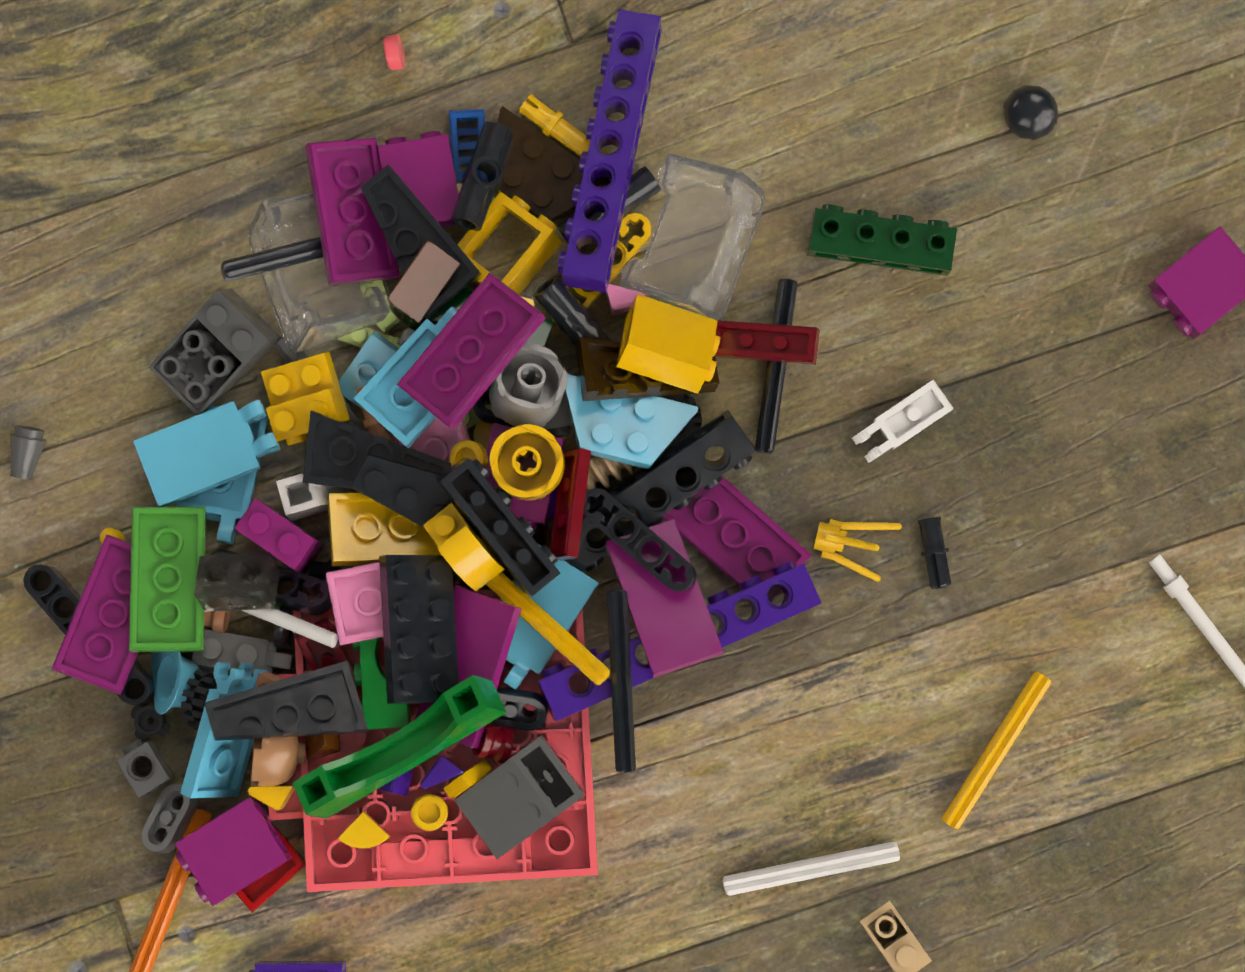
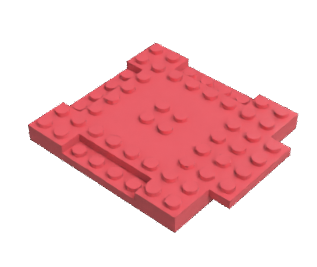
[268,589,598,892]

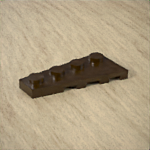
[576,337,719,401]

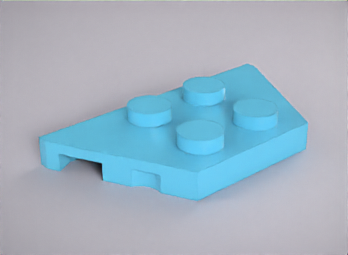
[565,374,698,469]

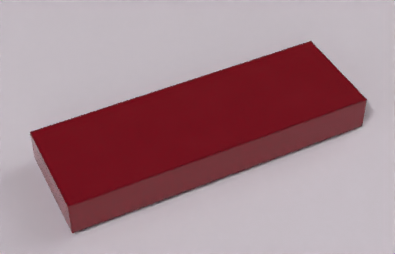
[715,320,820,365]
[550,448,591,561]

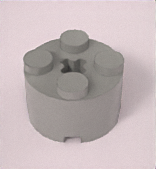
[489,344,568,428]

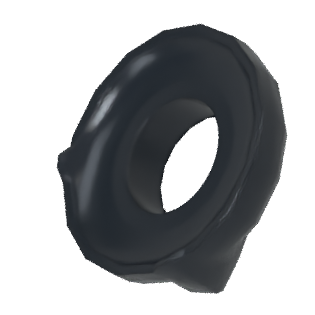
[273,606,293,648]

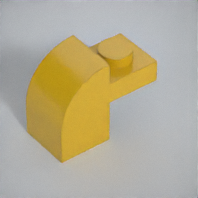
[423,503,505,591]

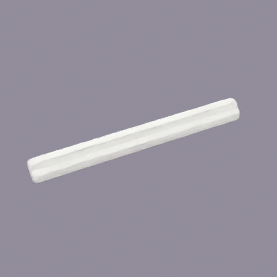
[723,842,900,896]

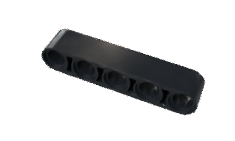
[23,564,155,705]

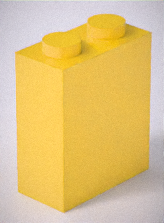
[616,294,720,394]

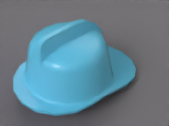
[152,652,200,714]

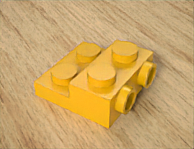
[261,351,350,446]

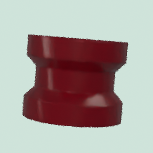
[472,723,514,763]

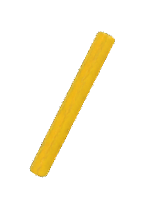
[486,572,610,685]
[942,672,1051,829]

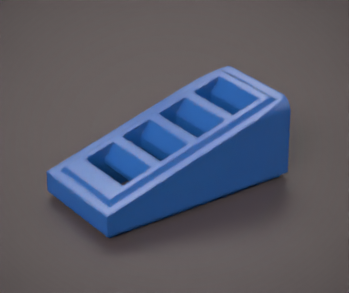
[449,109,488,182]

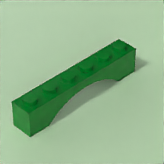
[292,675,507,819]

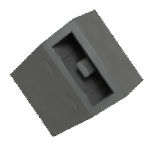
[149,288,281,415]
[454,735,585,859]

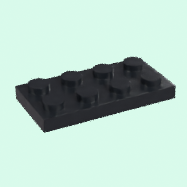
[379,555,459,704]

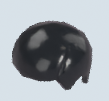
[1003,85,1058,140]

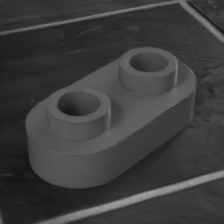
[142,784,197,854]

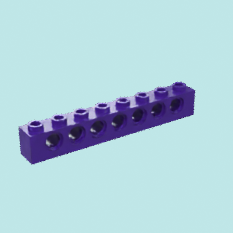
[557,9,662,293]
[537,561,822,721]

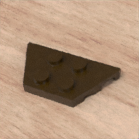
[495,106,611,221]

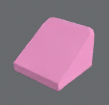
[606,284,645,316]

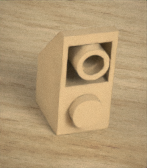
[860,900,932,972]

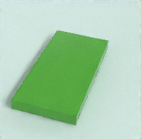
[129,507,206,652]

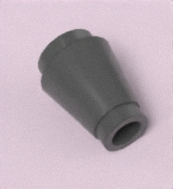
[10,425,46,479]

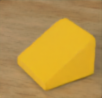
[247,785,295,811]

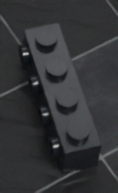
[435,457,560,596]

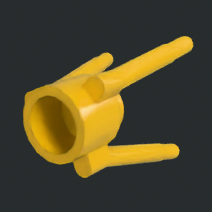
[814,519,902,582]

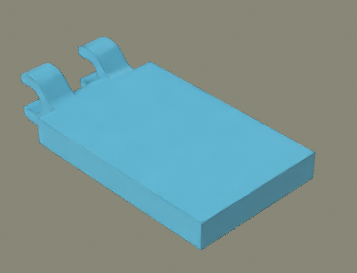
[353,307,457,448]
[133,400,281,507]
[176,405,269,545]
[501,544,599,690]
[180,662,268,798]

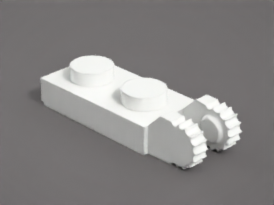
[852,379,953,463]

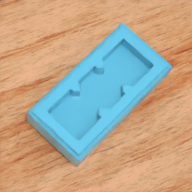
[339,331,399,409]

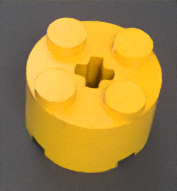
[489,424,565,501]

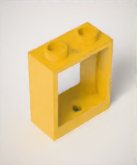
[457,192,562,295]

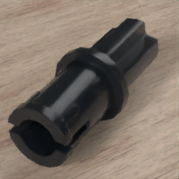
[918,517,951,589]

